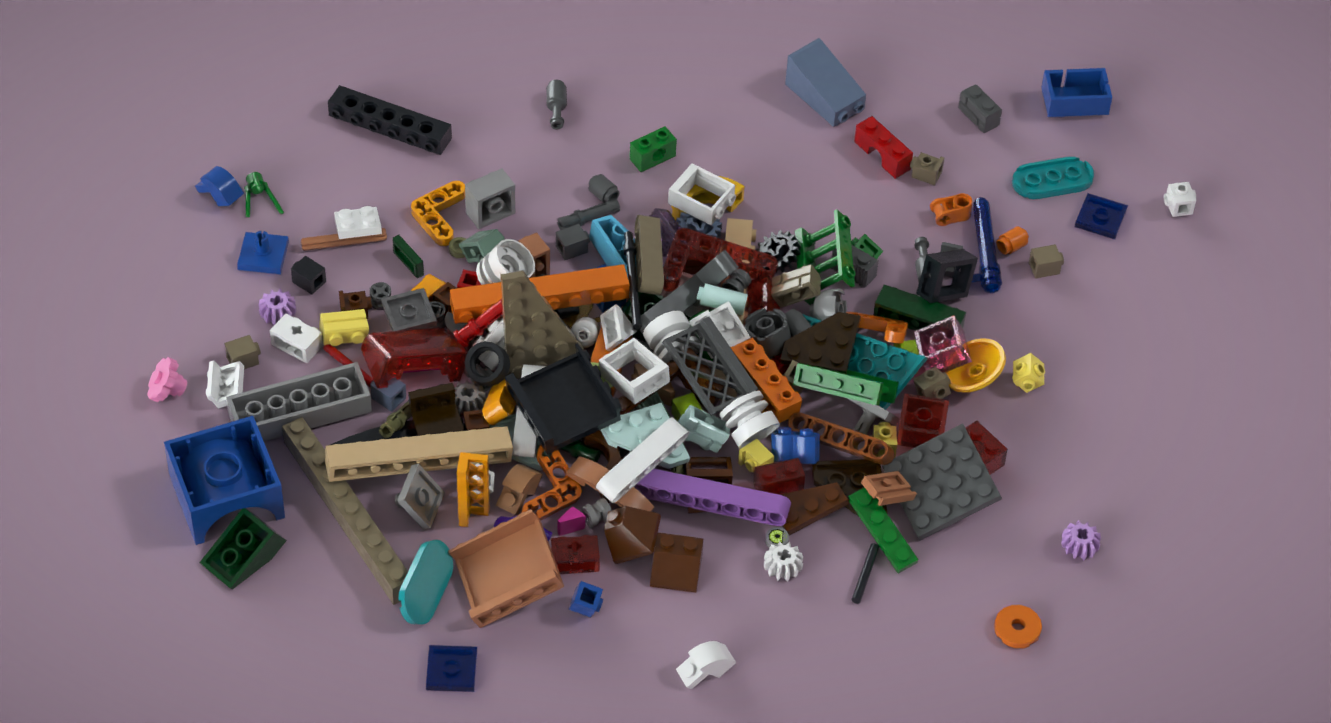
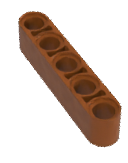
[788,412,895,465]

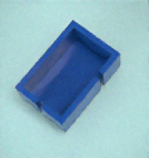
[1041,68,1113,117]

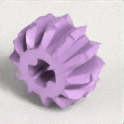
[259,289,296,325]
[1061,520,1101,561]

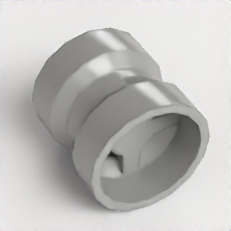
[582,498,611,528]

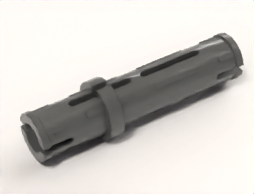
[557,199,620,230]

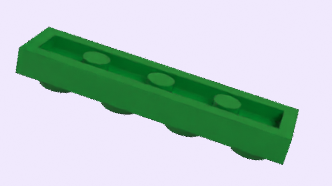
[848,487,919,574]

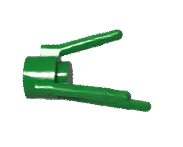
[244,172,284,217]

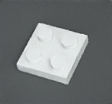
[334,206,382,239]

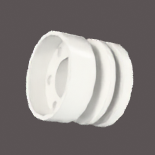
[476,239,535,285]
[643,311,701,364]
[720,391,780,449]

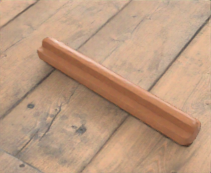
[301,228,387,251]

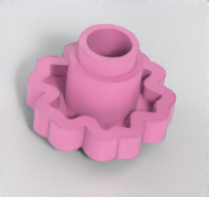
[147,357,187,402]

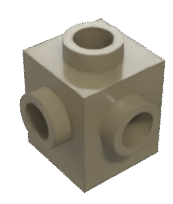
[913,366,951,406]

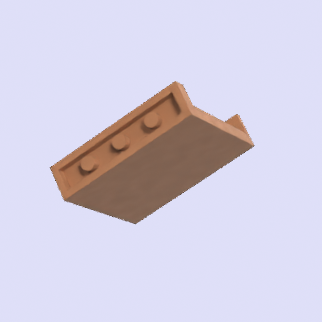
[448,509,564,628]

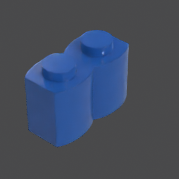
[771,427,820,464]

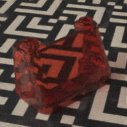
[361,328,467,388]

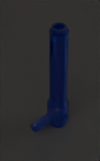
[971,197,1002,293]

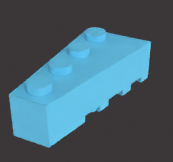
[589,215,670,297]

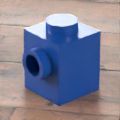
[568,581,603,618]

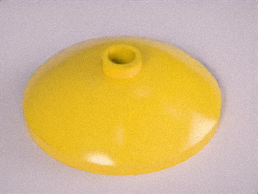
[942,338,1006,393]

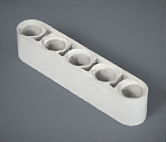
[512,364,546,458]
[596,417,689,503]

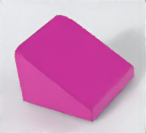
[557,506,586,536]

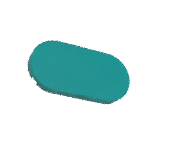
[1012,157,1094,199]
[399,540,453,625]

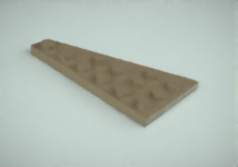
[501,270,591,379]

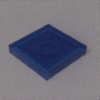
[1075,193,1128,239]
[426,645,477,692]

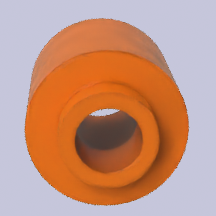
[996,226,1029,255]

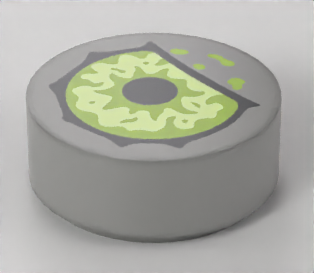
[765,527,789,547]

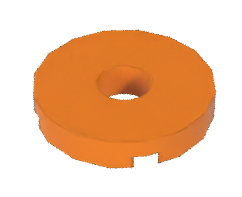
[994,605,1042,648]

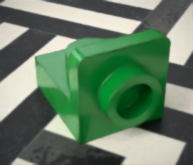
[851,234,883,259]

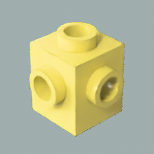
[1012,353,1045,393]

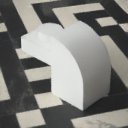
[676,641,736,689]

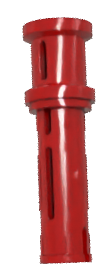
[453,299,503,348]

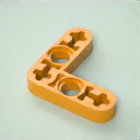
[411,181,465,246]

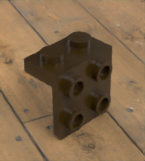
[408,382,464,436]

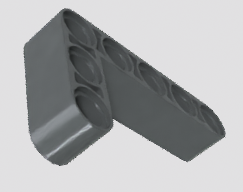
[640,250,739,334]

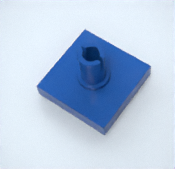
[237,231,289,274]

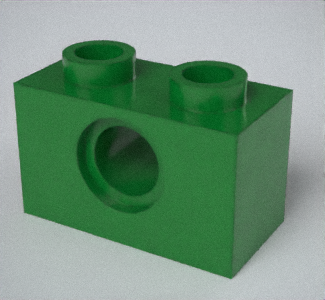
[630,126,677,172]

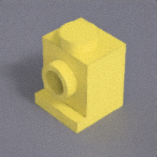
[872,422,897,458]
[738,439,774,478]

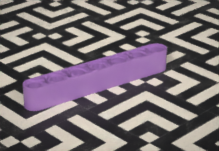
[634,469,791,526]

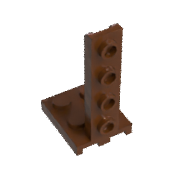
[618,347,724,415]

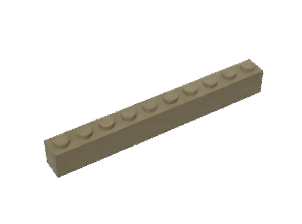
[282,417,408,605]

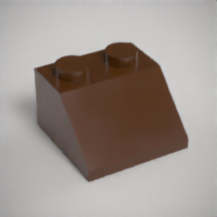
[650,532,704,593]

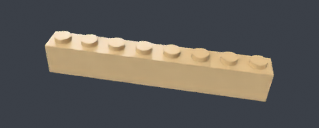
[325,426,513,482]

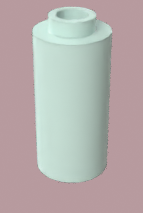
[697,283,748,315]

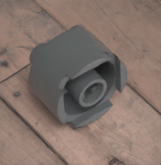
[744,309,791,360]

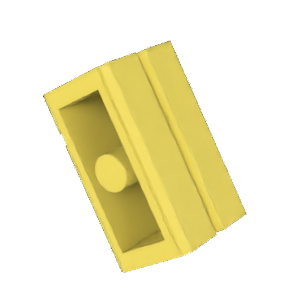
[319,309,369,346]

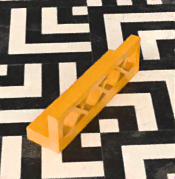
[457,452,490,527]

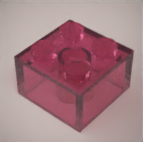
[914,315,972,373]

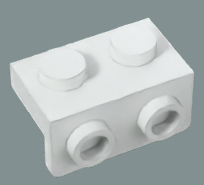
[206,360,244,409]

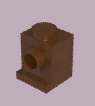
[339,291,372,319]

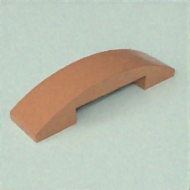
[566,456,654,512]

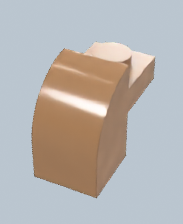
[496,464,543,515]

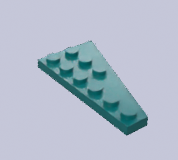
[802,314,927,410]

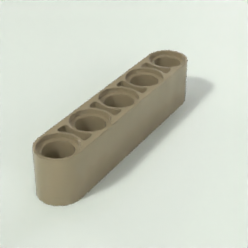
[634,215,664,295]

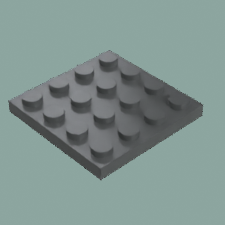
[882,423,1002,541]

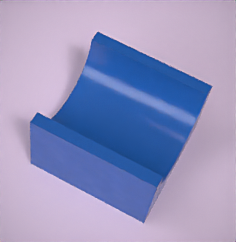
[164,416,285,545]

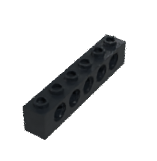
[328,85,452,155]

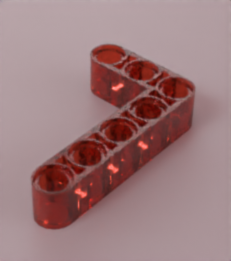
[663,228,778,292]

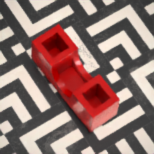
[854,116,913,179]

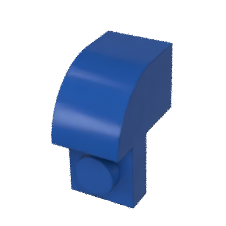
[195,166,244,206]

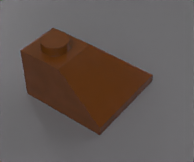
[604,506,661,564]

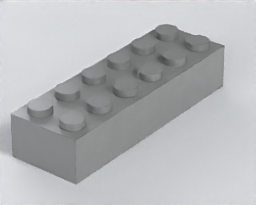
[226,362,372,441]

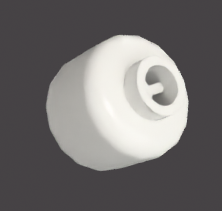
[571,317,600,348]

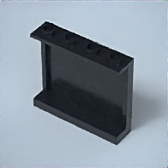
[505,343,622,454]

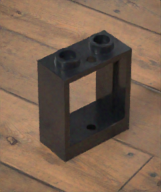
[916,249,978,303]

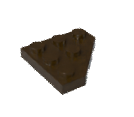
[780,312,861,374]
[811,459,888,517]

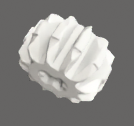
[764,541,803,582]

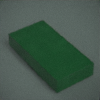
[392,235,424,278]

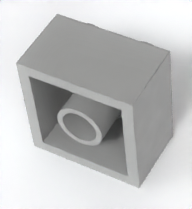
[465,169,516,230]

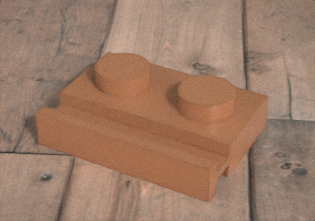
[861,471,917,506]

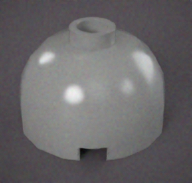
[810,289,847,321]

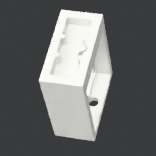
[668,163,736,225]
[599,338,670,404]

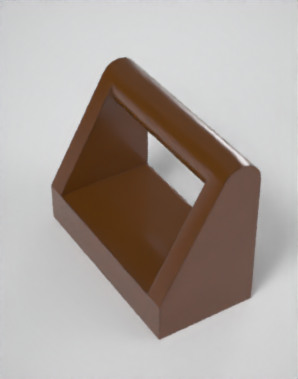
[685,457,733,485]

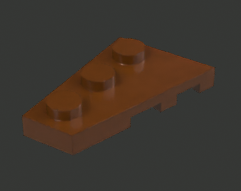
[780,482,849,536]

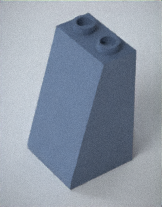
[785,38,866,127]

